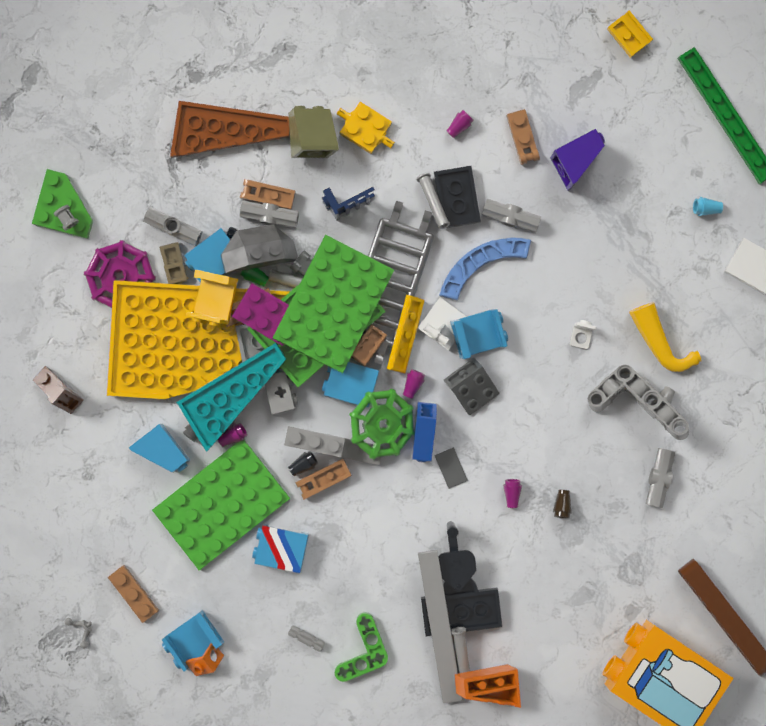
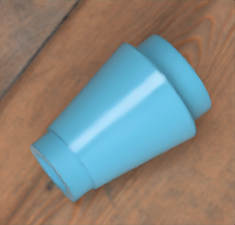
[693,197,723,216]

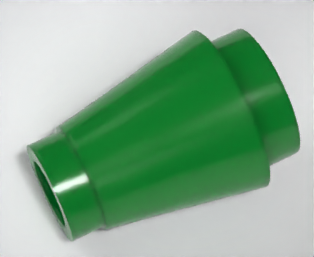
[240,268,269,287]

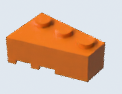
[455,664,521,708]

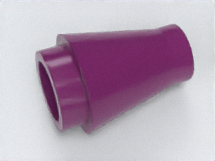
[446,110,474,138]
[403,369,425,399]
[218,423,247,447]
[503,479,522,508]

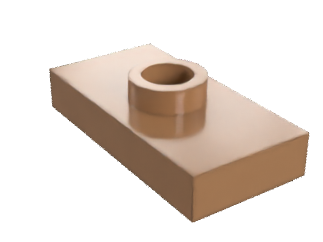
[351,325,387,367]

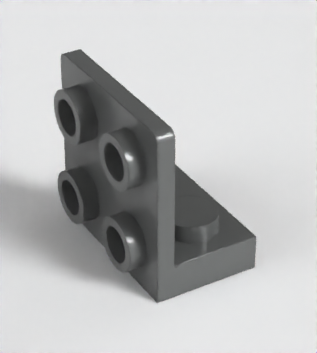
[443,358,499,415]

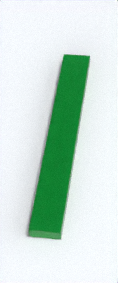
[677,47,766,185]

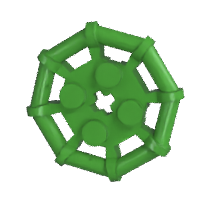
[349,389,415,459]

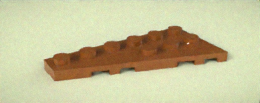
[170,101,290,158]

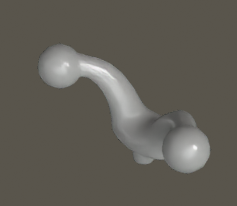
[64,618,92,649]

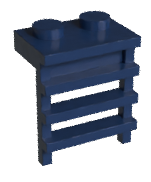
[322,187,375,221]

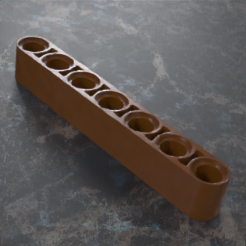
[678,559,766,677]

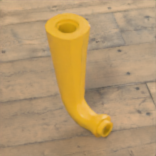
[629,302,702,372]

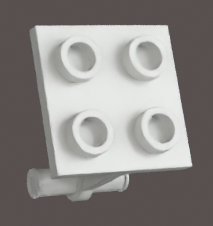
[418,297,467,350]

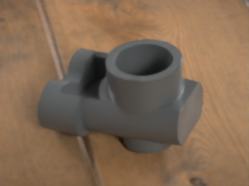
[290,250,312,275]

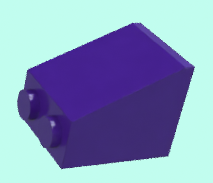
[550,129,605,191]

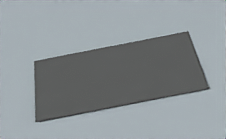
[434,447,468,489]

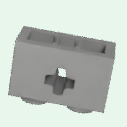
[265,372,298,414]

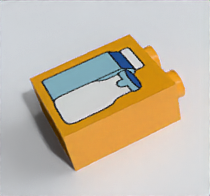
[602,619,734,726]

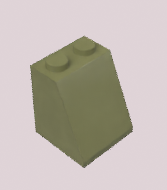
[288,106,339,158]

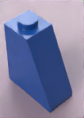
[412,402,437,462]

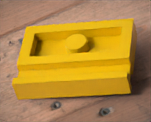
[607,10,653,58]

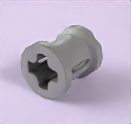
[54,205,79,231]

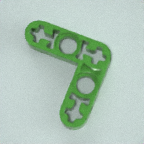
[334,612,388,682]

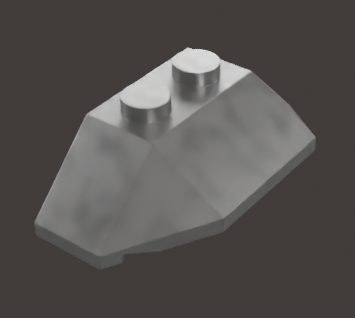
[221,224,298,274]

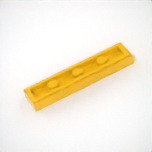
[387,295,425,374]

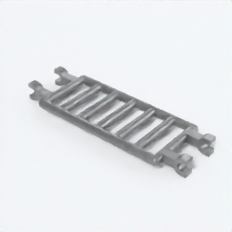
[361,201,434,365]

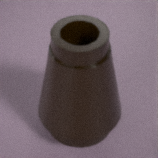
[553,490,572,518]

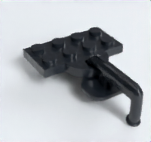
[421,521,502,637]

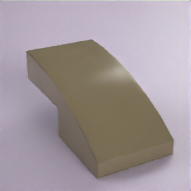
[159,242,188,284]

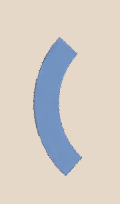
[439,238,531,300]

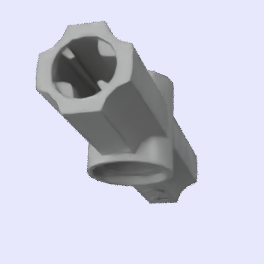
[482,199,541,233]
[240,201,299,228]
[143,207,203,246]
[646,448,675,508]

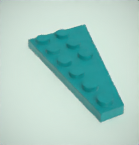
[176,342,286,452]

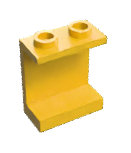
[186,270,238,327]

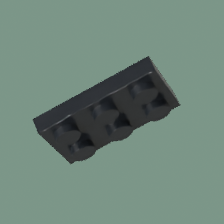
[434,166,481,229]

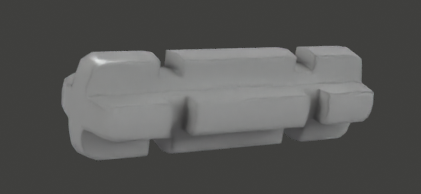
[288,626,325,652]

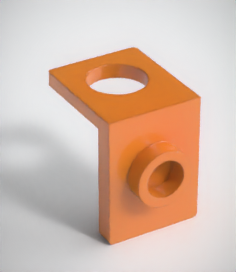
[185,643,224,676]

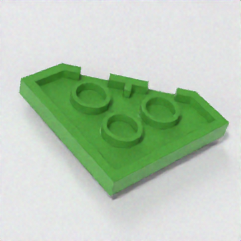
[32,169,93,239]

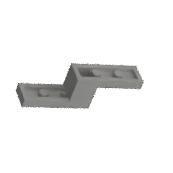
[284,426,383,465]

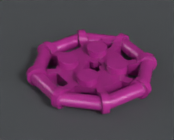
[84,240,156,308]

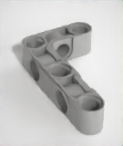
[587,365,689,440]

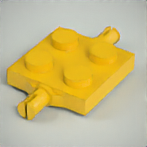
[337,102,395,154]

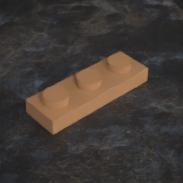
[108,565,159,623]

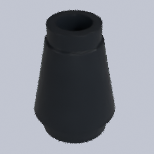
[288,451,318,476]

